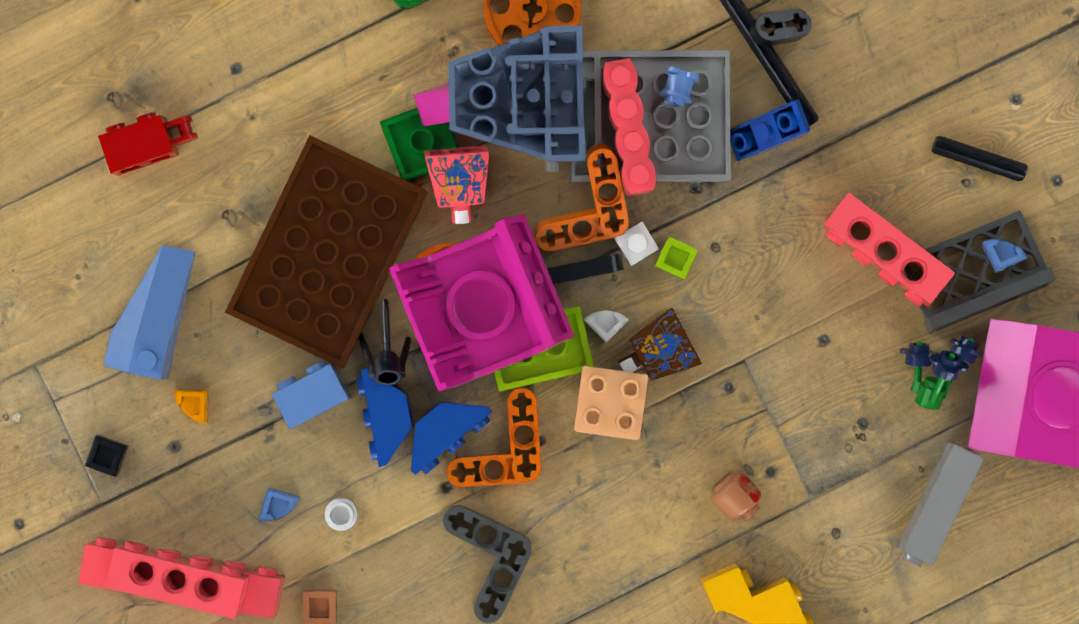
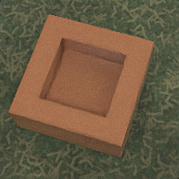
[303,590,337,624]

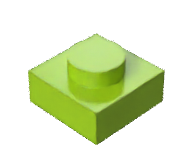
[654,236,698,280]

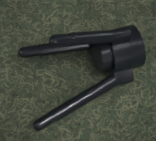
[359,299,411,385]

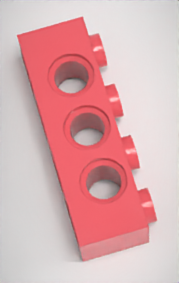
[823,193,955,308]
[104,541,250,619]

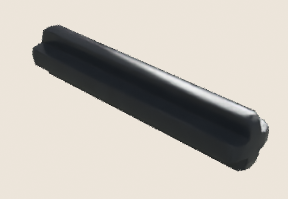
[932,136,1028,181]

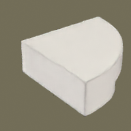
[583,310,629,343]

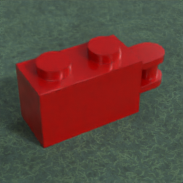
[98,112,198,176]

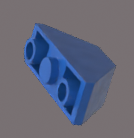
[730,99,811,161]
[357,368,414,467]
[411,402,492,475]

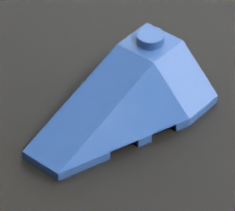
[103,245,195,380]

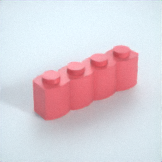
[602,58,656,197]

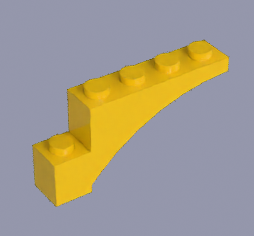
[700,563,814,624]

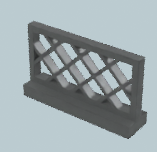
[904,211,1056,334]

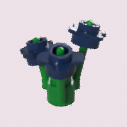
[900,336,982,410]

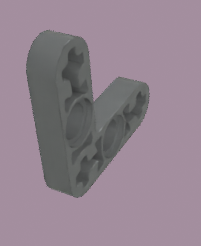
[443,505,532,623]

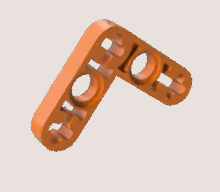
[535,144,629,251]
[446,387,541,487]

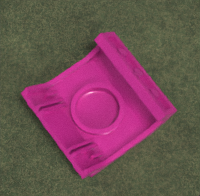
[389,214,575,392]
[968,318,1079,468]

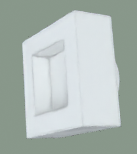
[614,222,659,266]

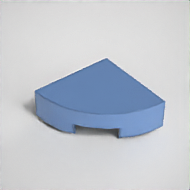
[981,239,1028,273]
[258,487,300,521]

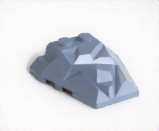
[448,26,586,162]

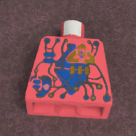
[424,145,489,224]

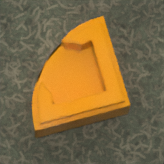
[174,389,209,423]

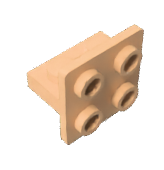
[574,366,648,440]

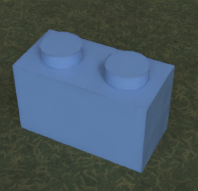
[271,361,352,429]

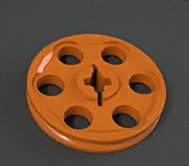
[483,0,581,46]

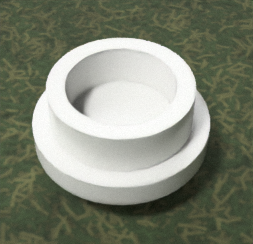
[325,498,358,531]

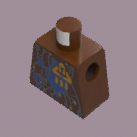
[618,308,702,381]

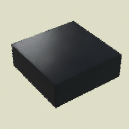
[85,435,129,477]

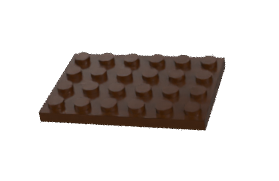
[225,135,428,369]

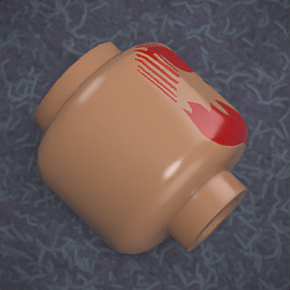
[712,471,761,521]

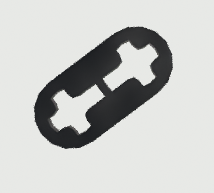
[749,9,812,46]

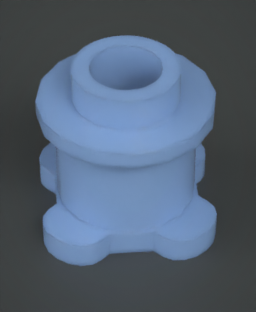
[660,66,699,108]

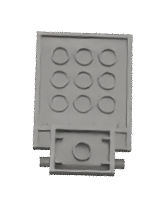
[536,50,731,183]

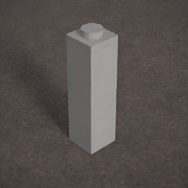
[897,442,984,567]

